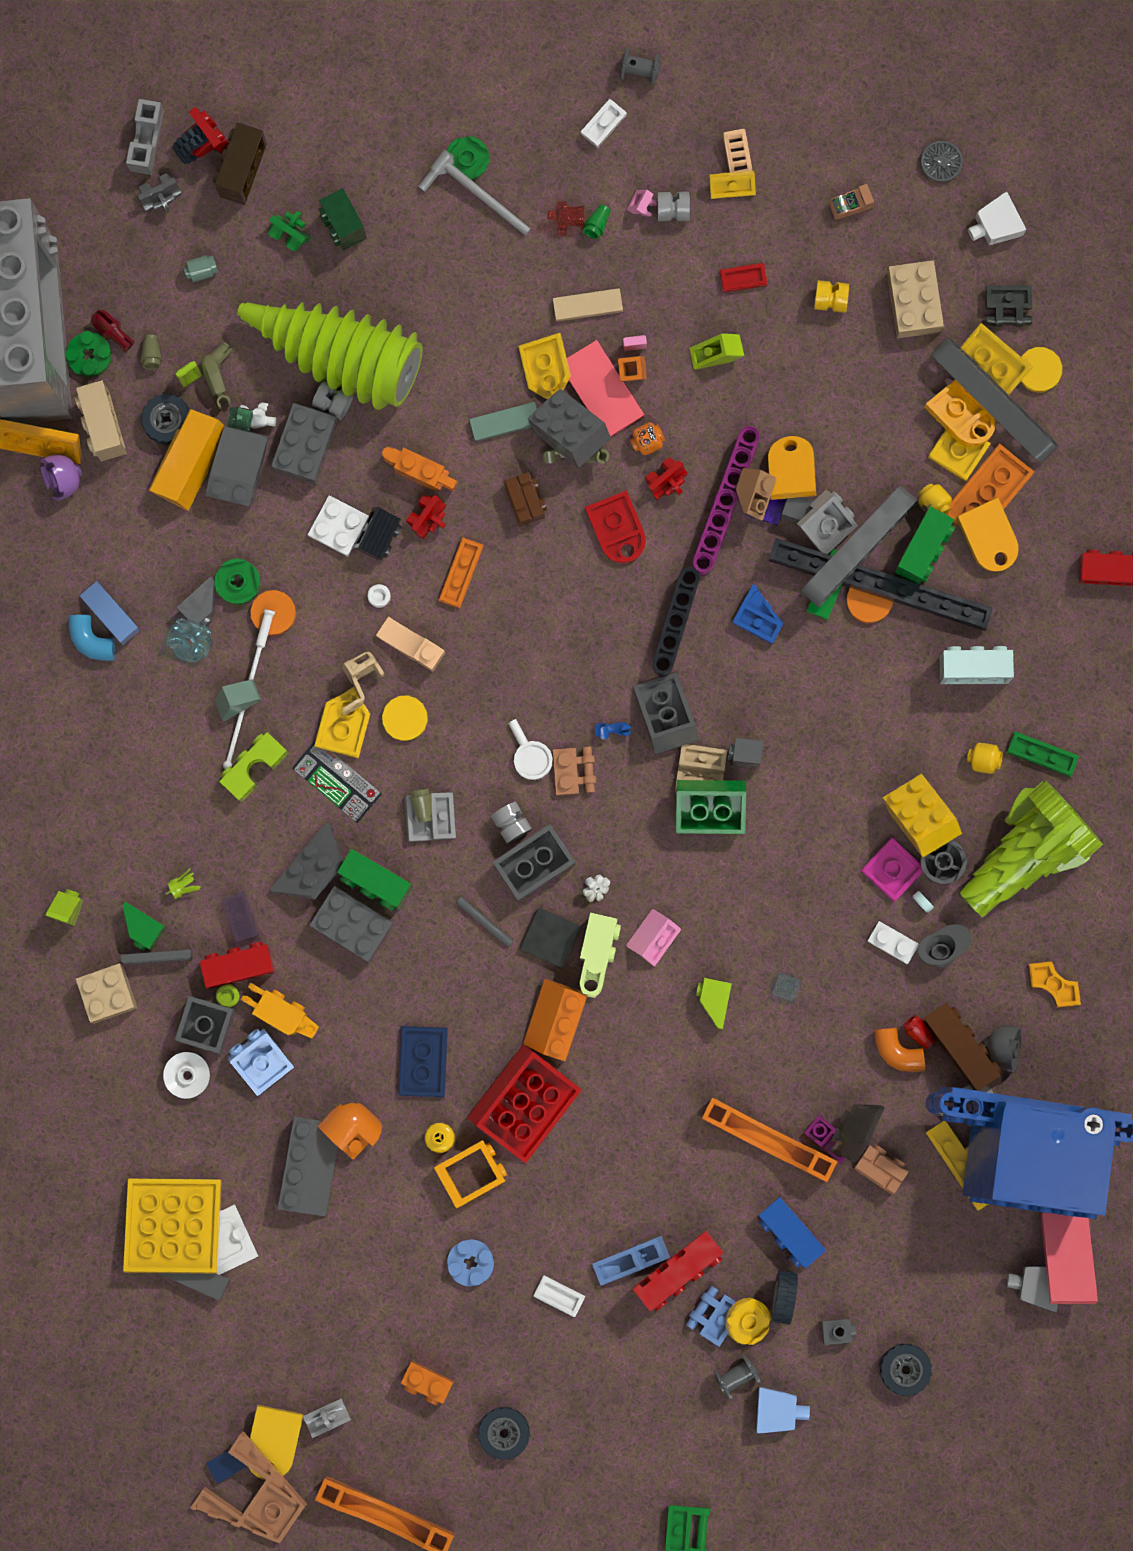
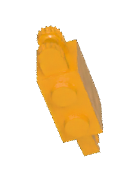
[241,983,319,1039]

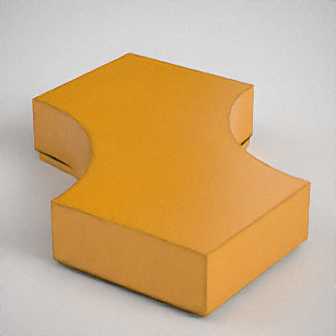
[1028,961,1081,1008]

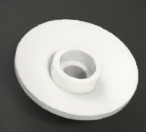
[163,1052,210,1098]

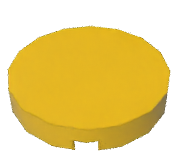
[1021,347,1062,393]
[382,696,428,741]
[725,1298,771,1345]

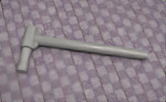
[419,149,531,236]

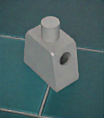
[1006,1266,1058,1312]

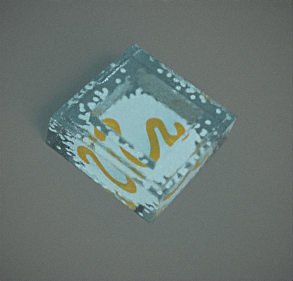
[772,973,801,1002]

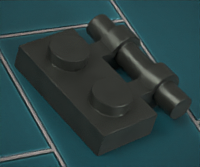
[986,285,1032,327]

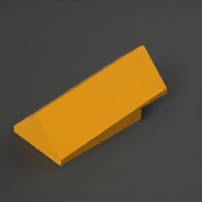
[148,409,225,511]

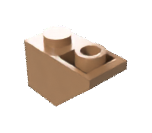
[736,468,776,521]

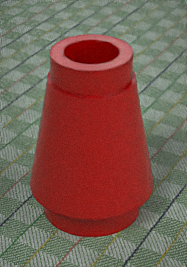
[902,1015,936,1050]

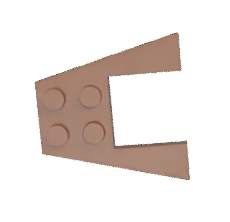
[190,1431,307,1543]

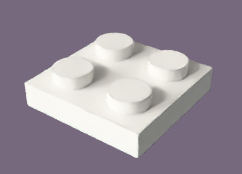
[308,495,368,557]

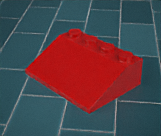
[467,1044,582,1163]

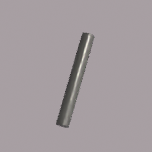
[456,896,514,948]

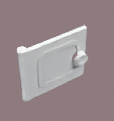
[218,1205,258,1275]

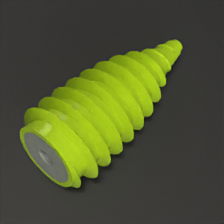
[237,302,423,410]

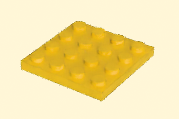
[123,1179,222,1274]

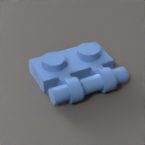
[686,1286,736,1347]

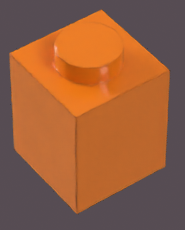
[618,356,647,382]

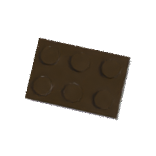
[213,122,267,205]

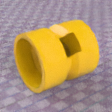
[814,280,849,313]

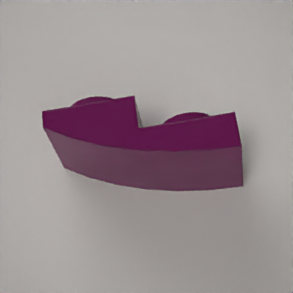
[804,1115,856,1165]

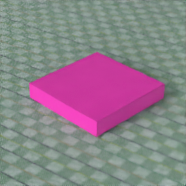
[861,837,922,902]

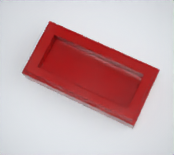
[719,263,768,293]

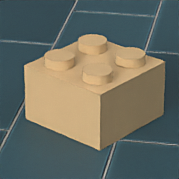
[76,964,138,1024]

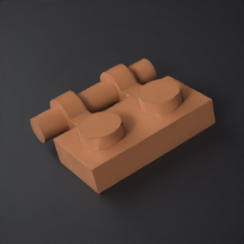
[553,747,597,796]

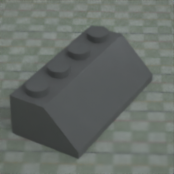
[278,1116,338,1216]

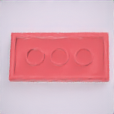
[567,340,645,437]
[1041,1213,1098,1304]

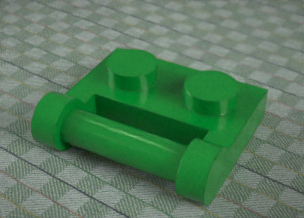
[665,1505,711,1551]

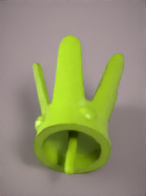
[165,868,200,899]

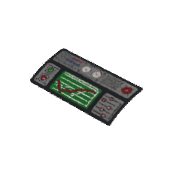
[292,740,382,823]

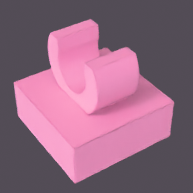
[626,190,657,216]

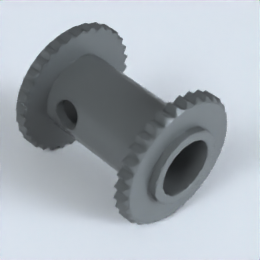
[620,48,661,85]
[714,1354,761,1400]

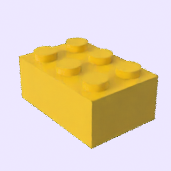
[883,774,962,857]

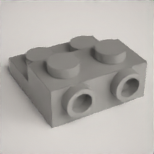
[797,490,858,554]

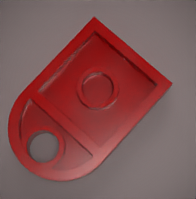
[585,490,646,564]

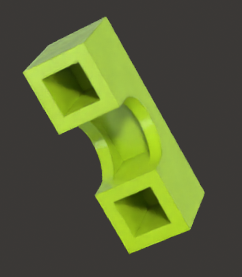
[219,732,289,803]

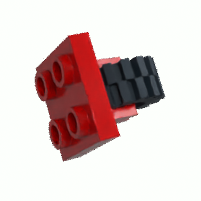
[172,107,230,164]

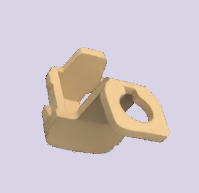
[341,652,384,716]

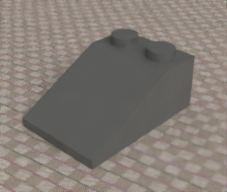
[206,426,269,507]
[633,672,699,754]

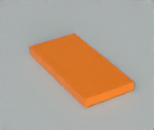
[946,444,1035,528]

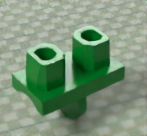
[268,211,311,251]

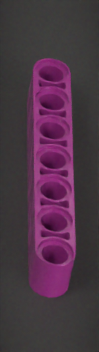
[693,426,760,576]

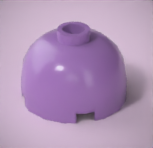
[40,454,82,501]

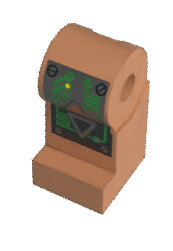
[828,184,874,220]

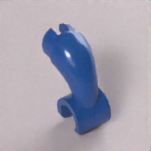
[595,722,631,739]

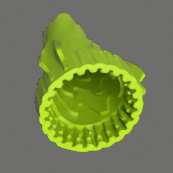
[960,781,1103,918]

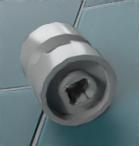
[658,192,690,222]
[312,380,353,421]
[491,801,532,844]

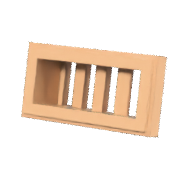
[723,129,752,173]

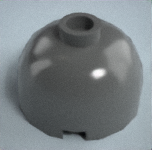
[920,840,967,885]
[984,1025,1022,1072]

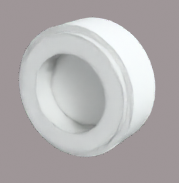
[368,584,391,608]

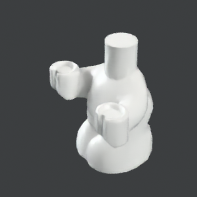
[237,402,276,429]

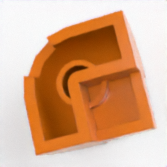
[317,1102,382,1160]

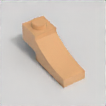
[376,617,445,672]

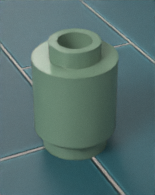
[183,255,218,283]

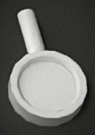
[508,719,553,780]

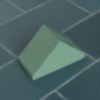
[214,680,261,722]

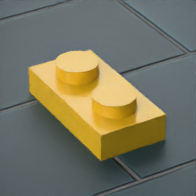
[709,171,756,199]

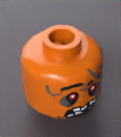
[630,422,665,455]

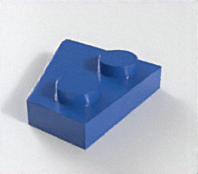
[732,584,783,645]

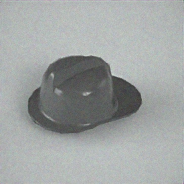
[918,924,971,968]

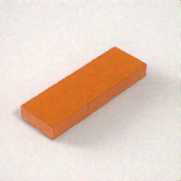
[439,537,484,609]

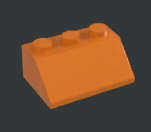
[523,979,588,1061]

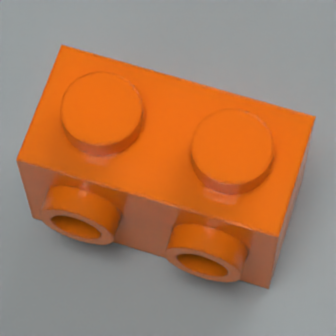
[401,1360,454,1405]

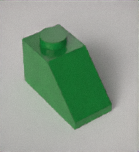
[123,902,167,951]

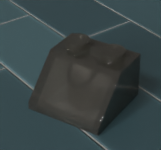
[831,1104,885,1163]

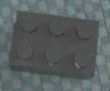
[528,389,611,468]
[271,403,338,486]
[492,824,576,903]
[310,886,394,963]

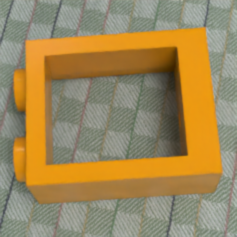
[434,1140,507,1209]

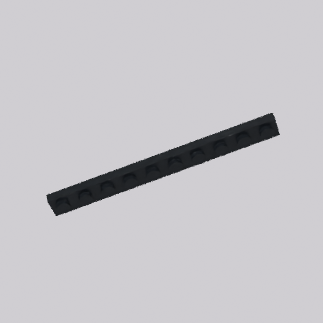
[768,538,993,631]

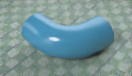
[69,615,116,661]

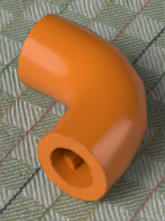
[874,1028,925,1073]

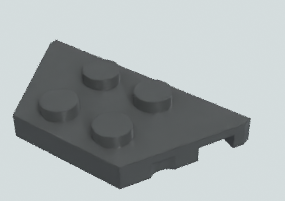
[270,822,344,899]

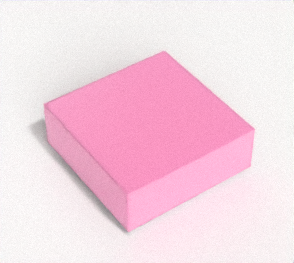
[623,335,647,351]

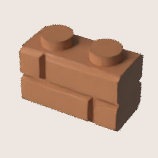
[853,1144,909,1195]

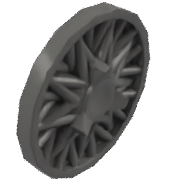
[921,141,963,182]

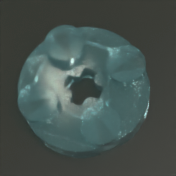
[166,618,212,662]

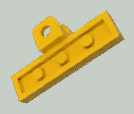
[926,1121,988,1211]

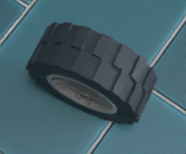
[770,1271,798,1325]

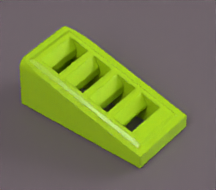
[175,361,202,387]

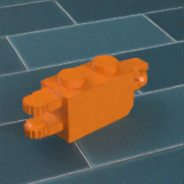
[382,447,458,491]

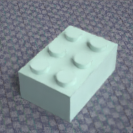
[939,646,1014,684]

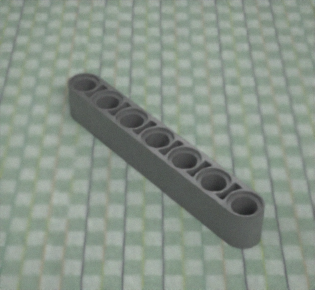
[932,337,1058,463]
[801,486,918,607]

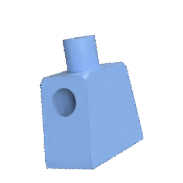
[756,1387,810,1433]

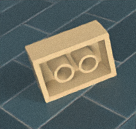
[887,260,944,338]
[74,380,127,461]

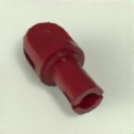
[91,310,135,352]

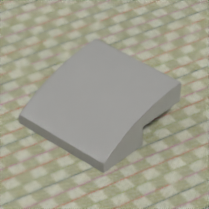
[404,792,456,842]

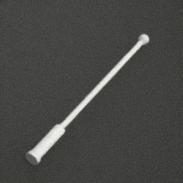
[223,609,275,770]

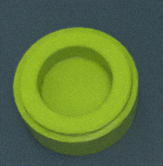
[216,984,240,1008]

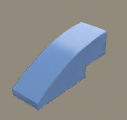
[80,581,140,645]
[592,1236,670,1285]

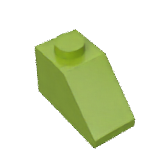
[689,334,744,370]
[46,889,84,926]
[696,978,732,1030]

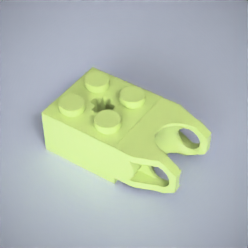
[580,913,621,998]

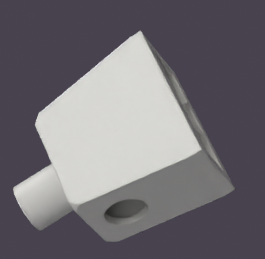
[968,192,1026,245]

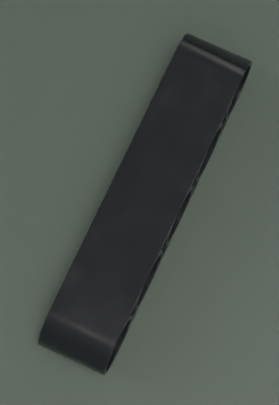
[653,567,700,677]

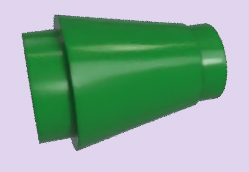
[583,204,611,239]

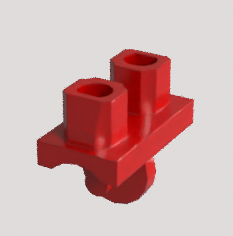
[645,457,688,500]
[406,495,446,539]

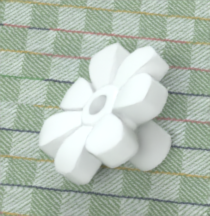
[583,875,610,902]

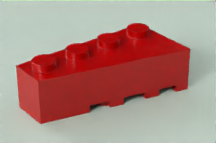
[633,1231,723,1312]

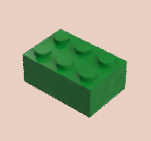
[894,506,955,584]
[676,780,746,834]
[337,849,414,912]

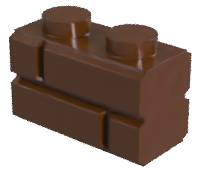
[503,472,547,527]

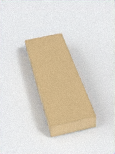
[553,288,623,322]

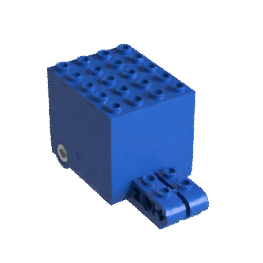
[925,1087,1133,1219]

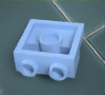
[228,1028,294,1096]

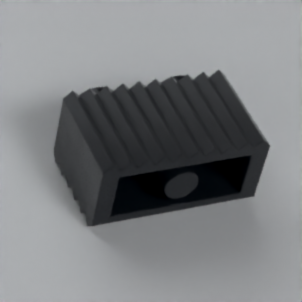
[354,507,401,560]

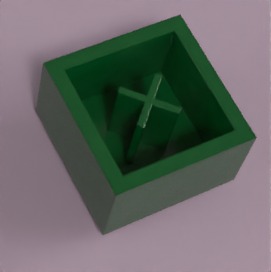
[318,188,367,251]

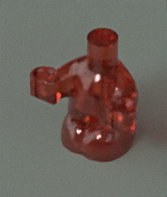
[547,201,584,236]

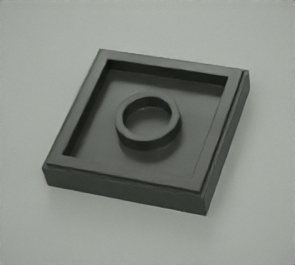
[520,908,581,968]

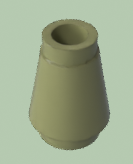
[140,334,163,370]
[409,788,432,822]

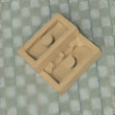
[675,744,727,792]

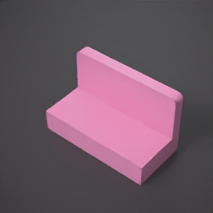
[626,909,681,966]

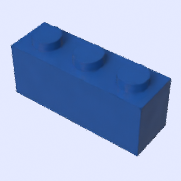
[758,1197,826,1269]

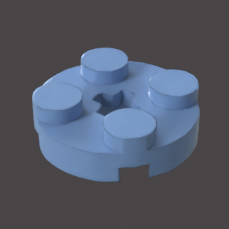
[447,1239,494,1286]

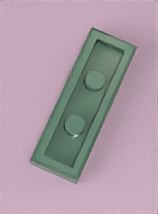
[469,402,537,442]

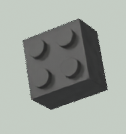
[175,996,236,1055]

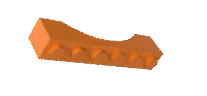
[701,1098,838,1182]
[315,1476,455,1551]

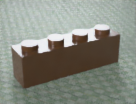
[924,1002,1002,1092]

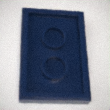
[398,1026,448,1097]

